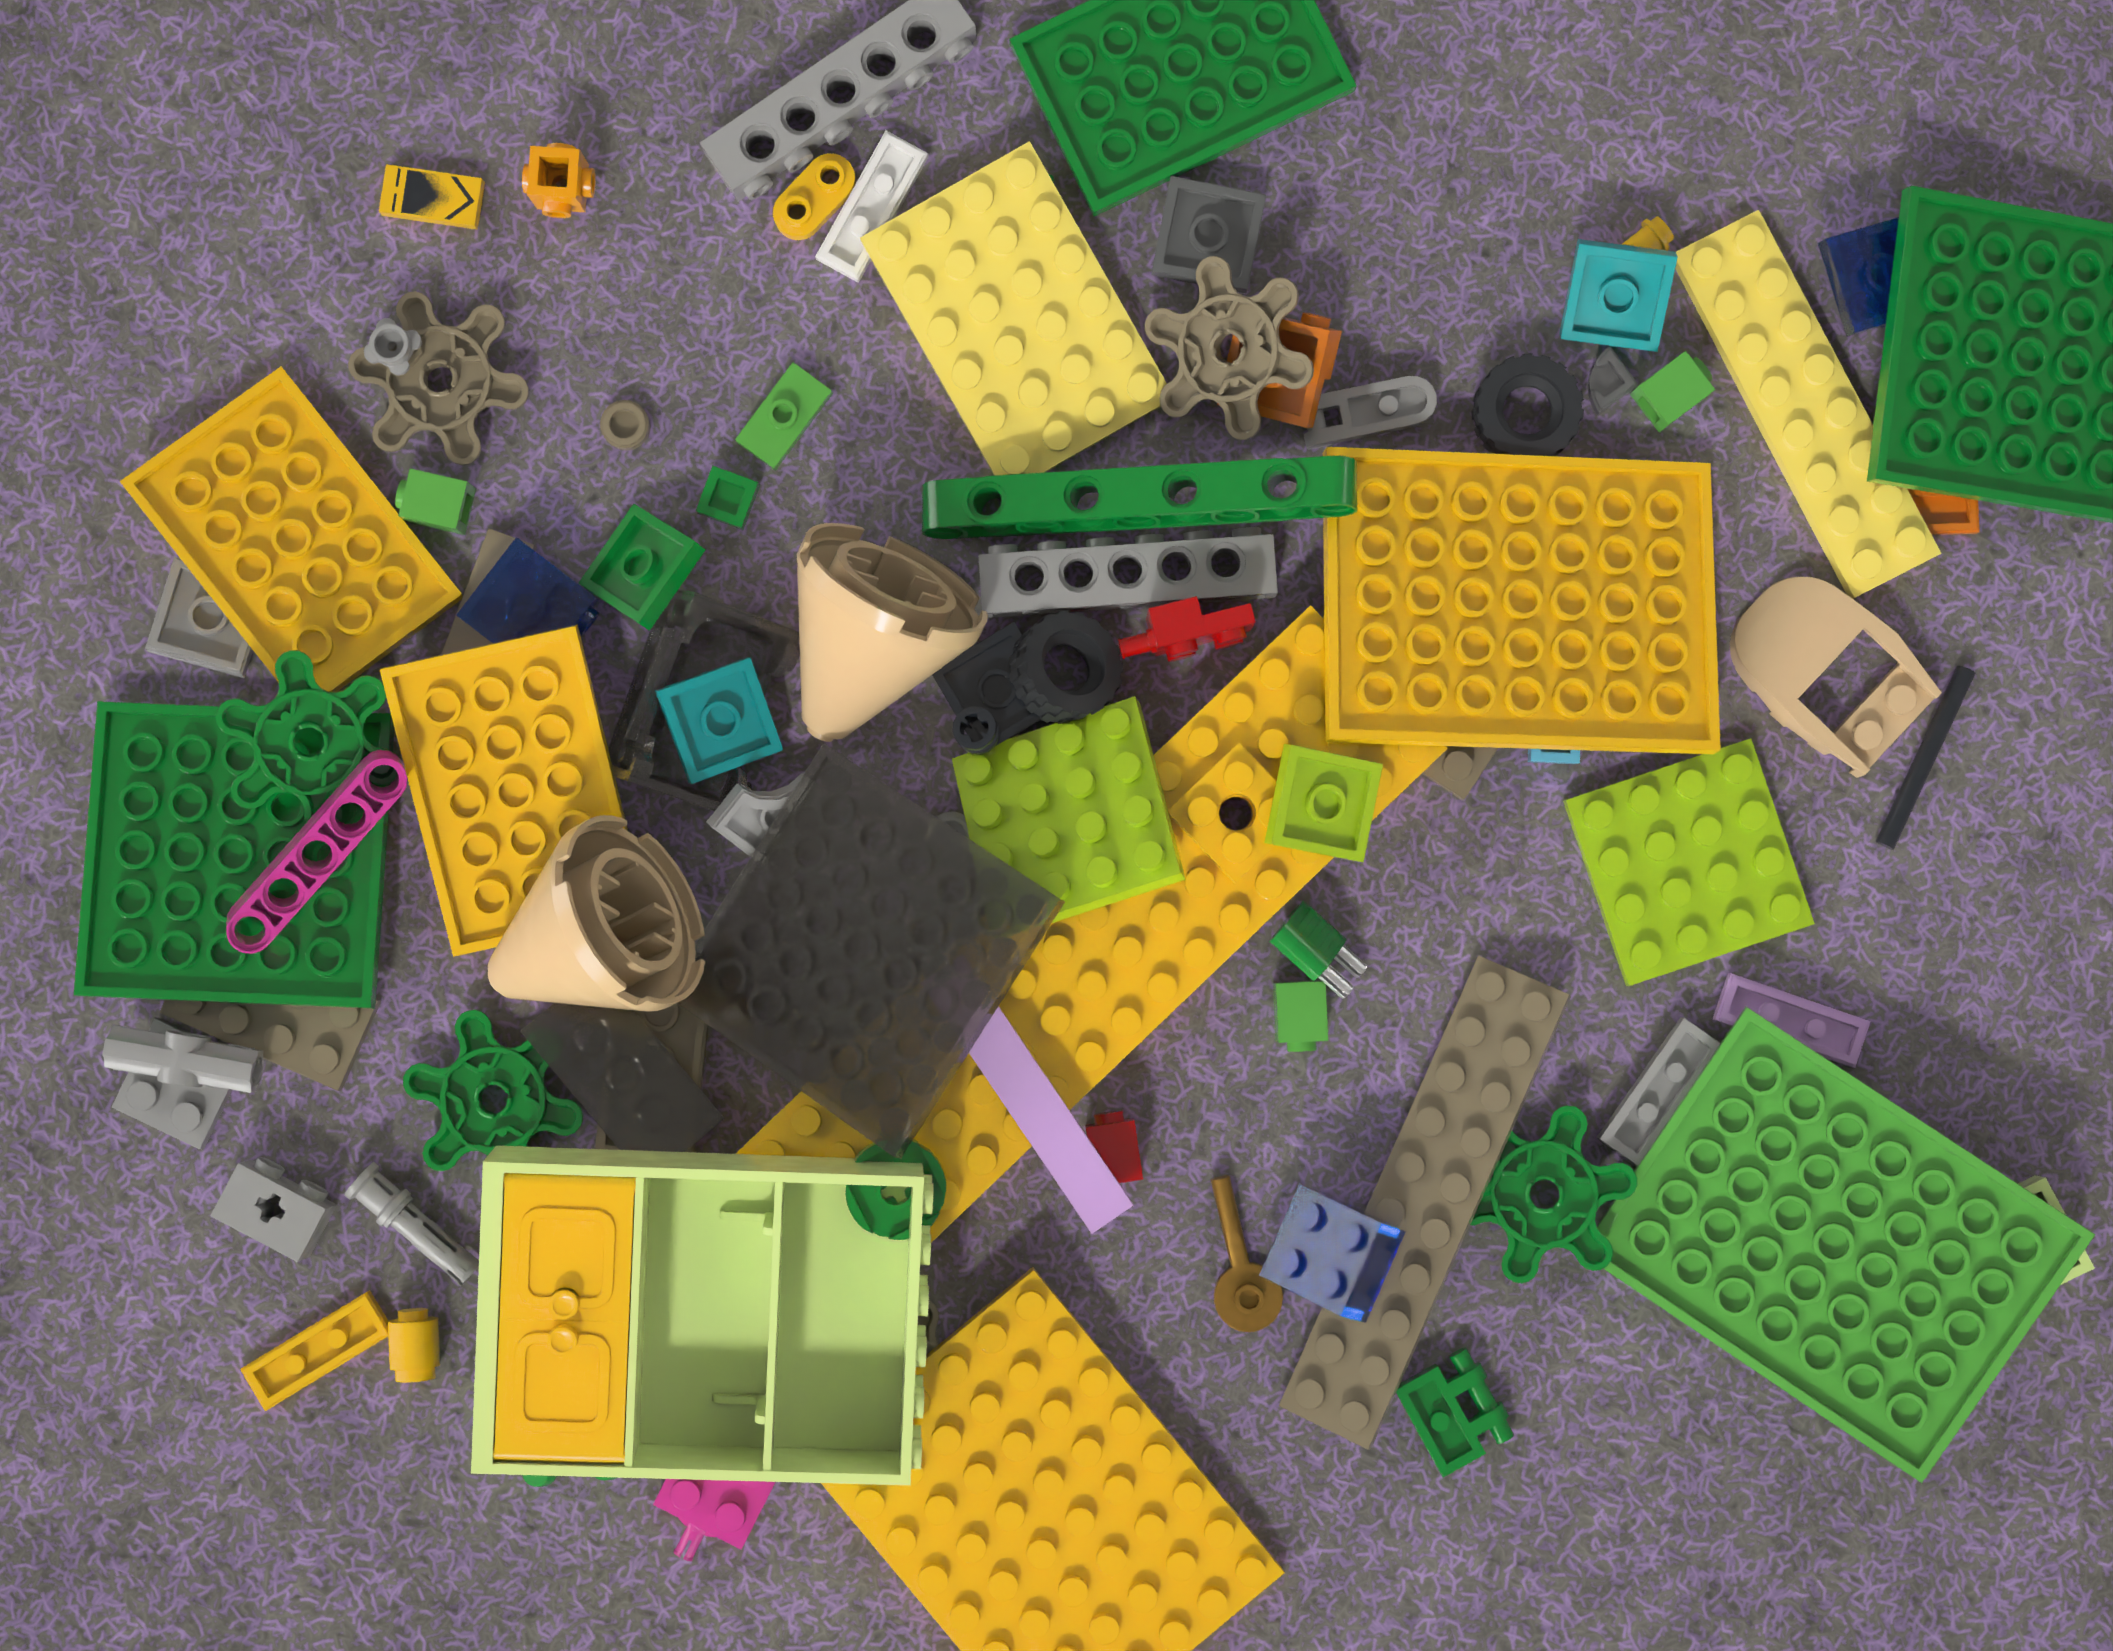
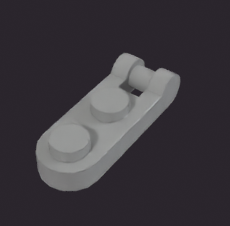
[1303,376,1437,450]

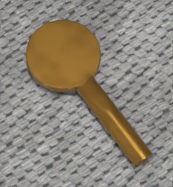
[1211,1175,1283,1332]

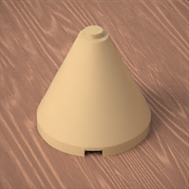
[797,523,988,742]
[488,815,705,1012]

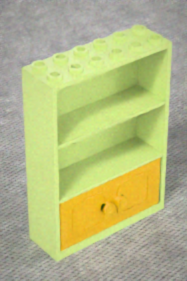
[471,1146,933,1485]

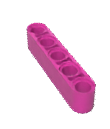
[226,750,407,954]

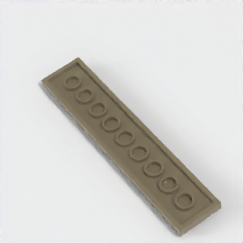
[1279,955,1571,1450]

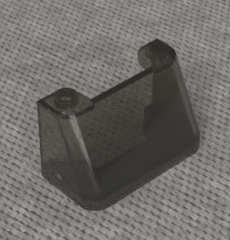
[608,590,800,811]

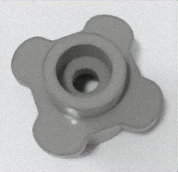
[364,318,422,376]

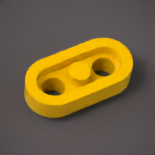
[773,153,856,240]

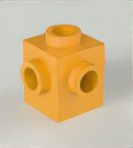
[522,143,596,218]

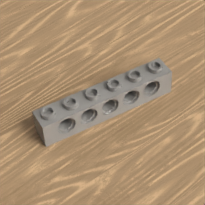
[700,0,977,202]
[978,527,1278,618]

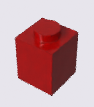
[1085,1110,1143,1183]

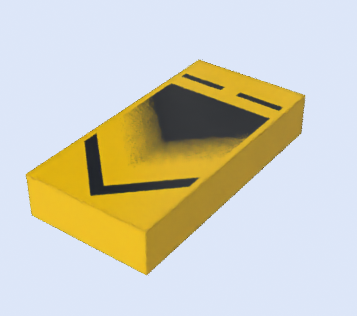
[379,164,485,230]

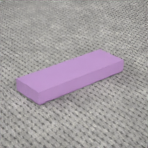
[1713,973,1871,1068]

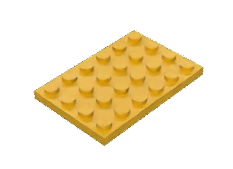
[120,366,463,692]
[380,625,628,957]

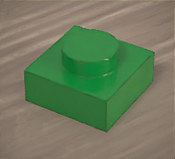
[696,465,760,530]

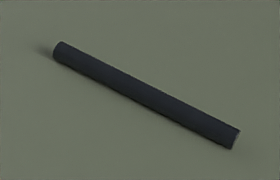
[1876,666,1976,850]

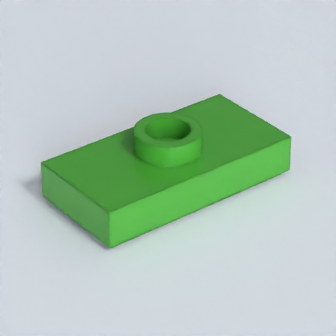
[735,362,833,471]

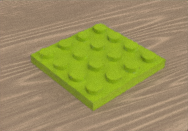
[952,696,1186,941]
[1563,738,1815,986]

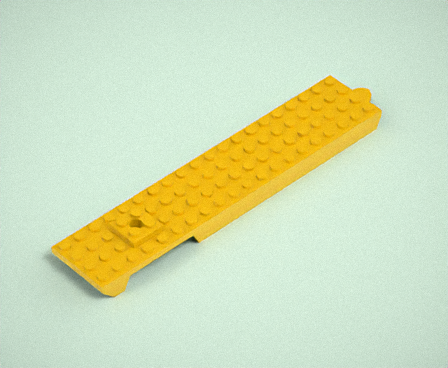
[736,605,1448,1243]

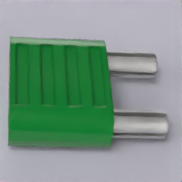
[1269,900,1367,999]

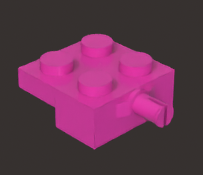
[653,1479,776,1561]

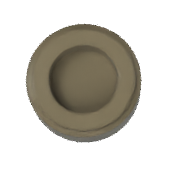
[600,400,651,451]

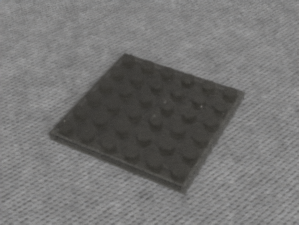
[678,743,1065,1158]

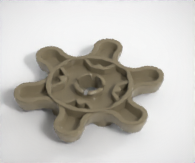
[1145,256,1314,440]
[348,291,529,465]

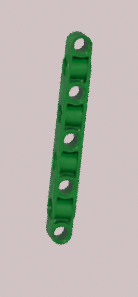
[922,456,1358,539]

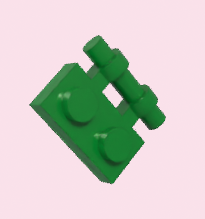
[1396,1347,1514,1478]

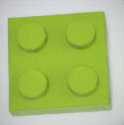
[1264,744,1383,863]

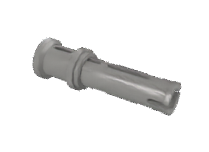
[344,1162,479,1287]

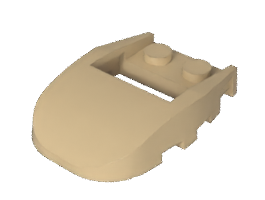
[1730,577,1942,778]

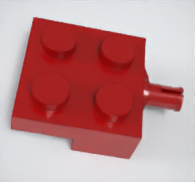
[1118,596,1256,662]

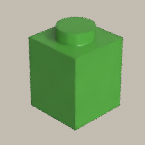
[1630,351,1716,433]
[395,468,476,535]
[1273,981,1328,1052]

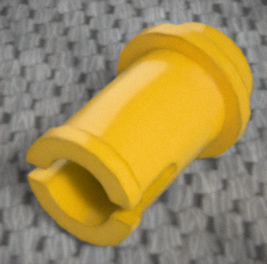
[1621,216,1674,251]

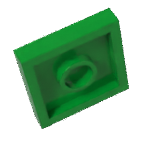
[578,504,706,631]

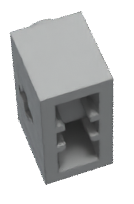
[210,1157,337,1262]

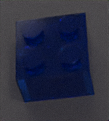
[1259,1184,1406,1323]

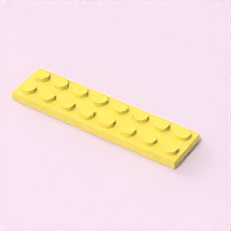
[1675,210,1942,599]

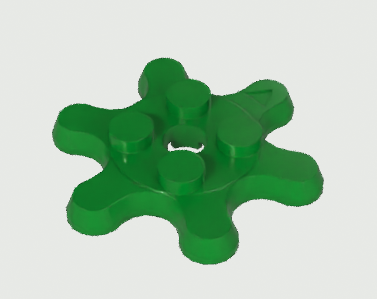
[216,650,397,823]
[403,1010,583,1171]
[1470,1105,1637,1284]

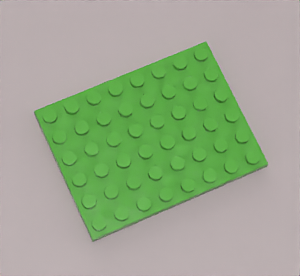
[1596,1006,2095,1483]

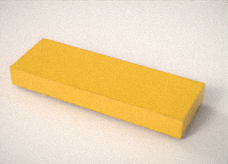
[240,1290,388,1411]

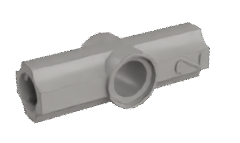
[102,1025,265,1093]

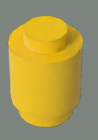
[388,1308,440,1383]

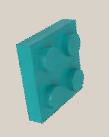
[1559,239,1678,352]
[655,657,783,784]

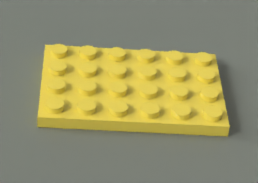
[860,141,1167,476]

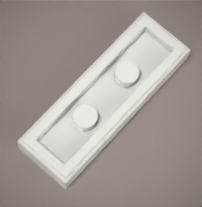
[815,131,929,283]

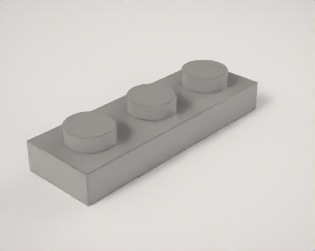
[1596,1017,1720,1166]

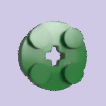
[845,1137,947,1240]

